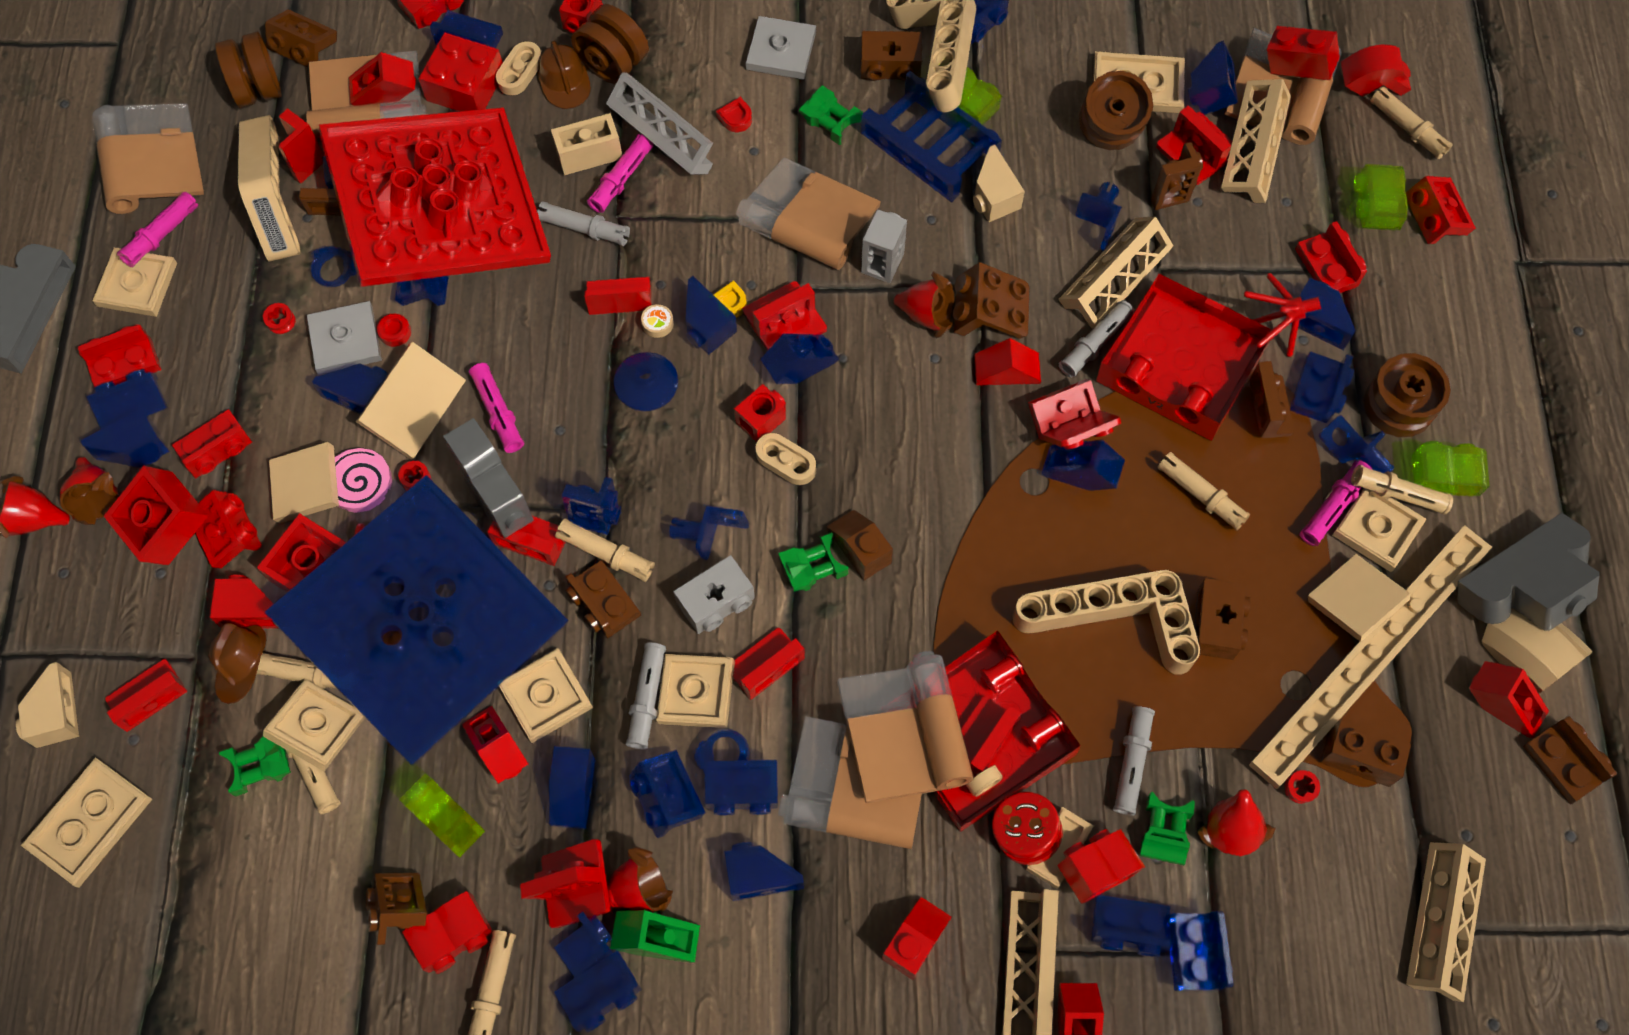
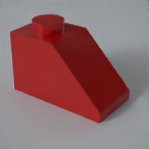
[349,52,416,106]
[210,575,290,629]
[1469,661,1549,738]
[462,706,529,784]
[882,897,952,980]
[1057,983,1104,1035]

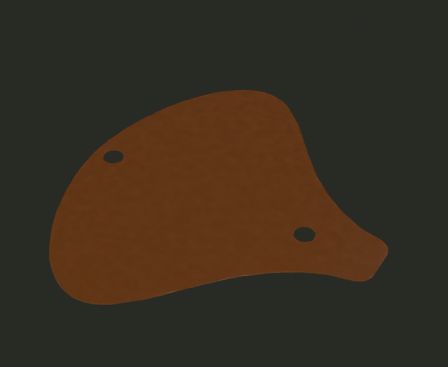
[933,371,1412,787]

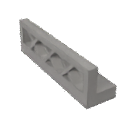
[606,72,713,174]

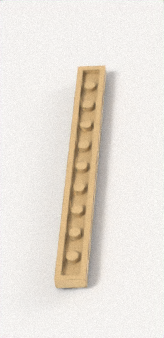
[1249,525,1492,789]

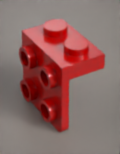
[1028,379,1121,449]

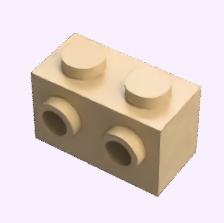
[551,113,622,175]

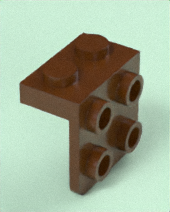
[953,262,1030,339]

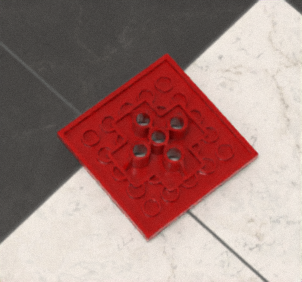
[319,107,551,287]

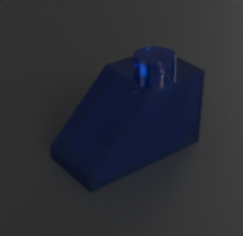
[1188,40,1238,115]
[685,276,737,355]
[1290,278,1356,351]
[312,363,388,415]
[81,408,170,468]
[1041,440,1125,491]
[549,746,595,829]
[724,842,804,901]

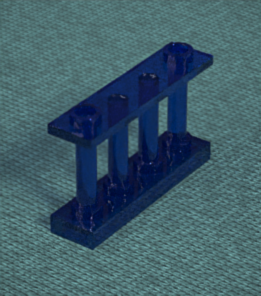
[861,71,1002,203]

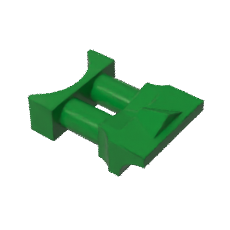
[799,85,863,145]
[778,533,849,592]
[219,737,291,797]
[1139,792,1195,866]

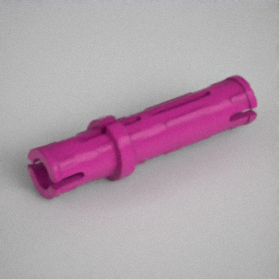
[587,134,654,213]
[117,192,198,268]
[469,363,524,453]
[1299,460,1372,546]

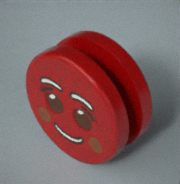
[992,792,1063,865]

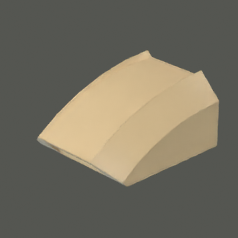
[1482,608,1593,693]

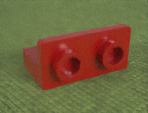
[1405,176,1476,244]
[1295,221,1367,299]
[77,324,162,393]
[172,409,252,479]
[195,490,262,569]

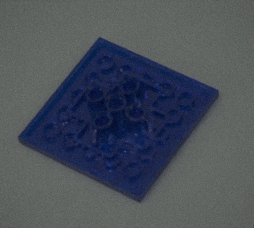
[265,475,569,766]

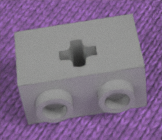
[861,209,907,283]
[673,555,755,634]

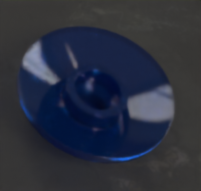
[614,352,678,411]

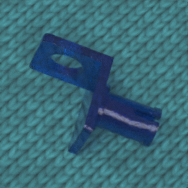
[1075,182,1122,250]
[1319,415,1395,473]
[669,506,750,560]

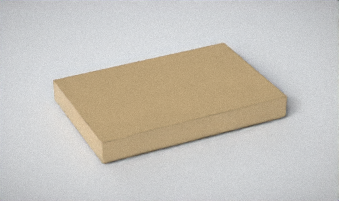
[1093,51,1185,113]
[356,342,466,460]
[21,757,152,888]

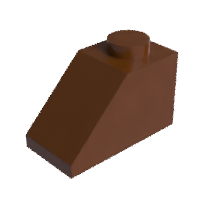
[826,510,893,581]

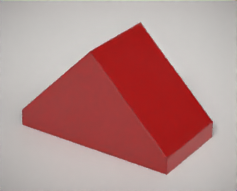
[974,338,1041,385]

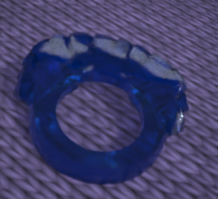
[311,246,357,288]
[694,729,752,784]

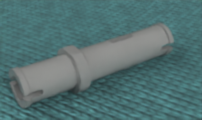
[537,201,630,246]
[1059,300,1135,378]
[626,643,666,749]
[1113,706,1155,816]

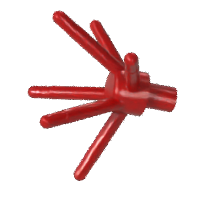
[1244,273,1321,357]

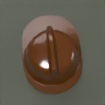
[537,40,591,109]
[208,623,267,704]

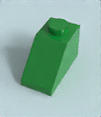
[610,910,700,963]

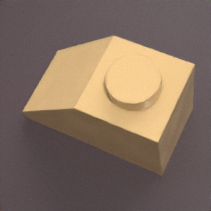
[973,145,1025,222]
[16,662,79,748]

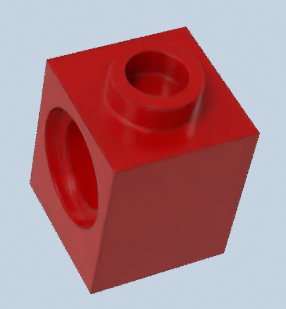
[559,0,603,33]
[734,384,786,442]

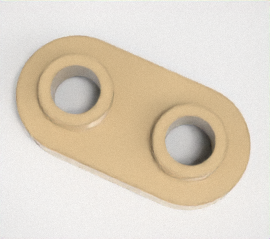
[496,42,542,95]
[756,433,816,485]

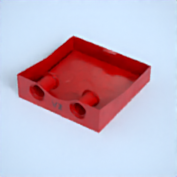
[1096,274,1272,441]
[881,630,1081,832]

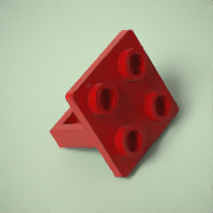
[1156,105,1241,185]
[742,281,827,359]
[520,839,610,928]

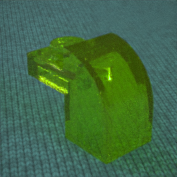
[399,773,485,858]

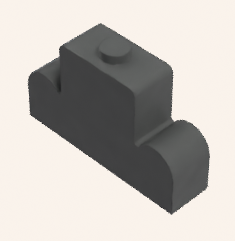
[0,244,76,374]
[443,418,534,539]
[1458,513,1599,631]

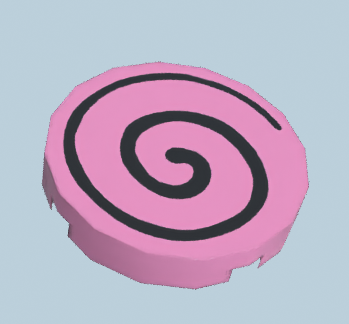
[335,448,392,513]

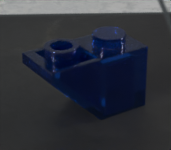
[761,333,839,384]

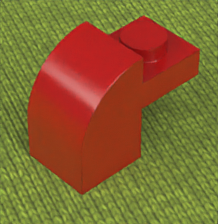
[1341,44,1411,97]

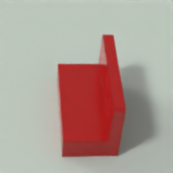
[279,108,326,183]
[584,277,652,315]
[487,516,566,566]
[733,628,805,700]
[105,659,188,732]
[961,697,1022,775]

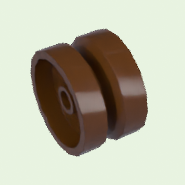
[571,4,649,84]
[215,31,282,108]
[1079,71,1153,150]
[1363,353,1451,437]

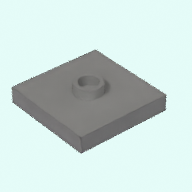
[746,16,816,79]
[307,301,382,375]

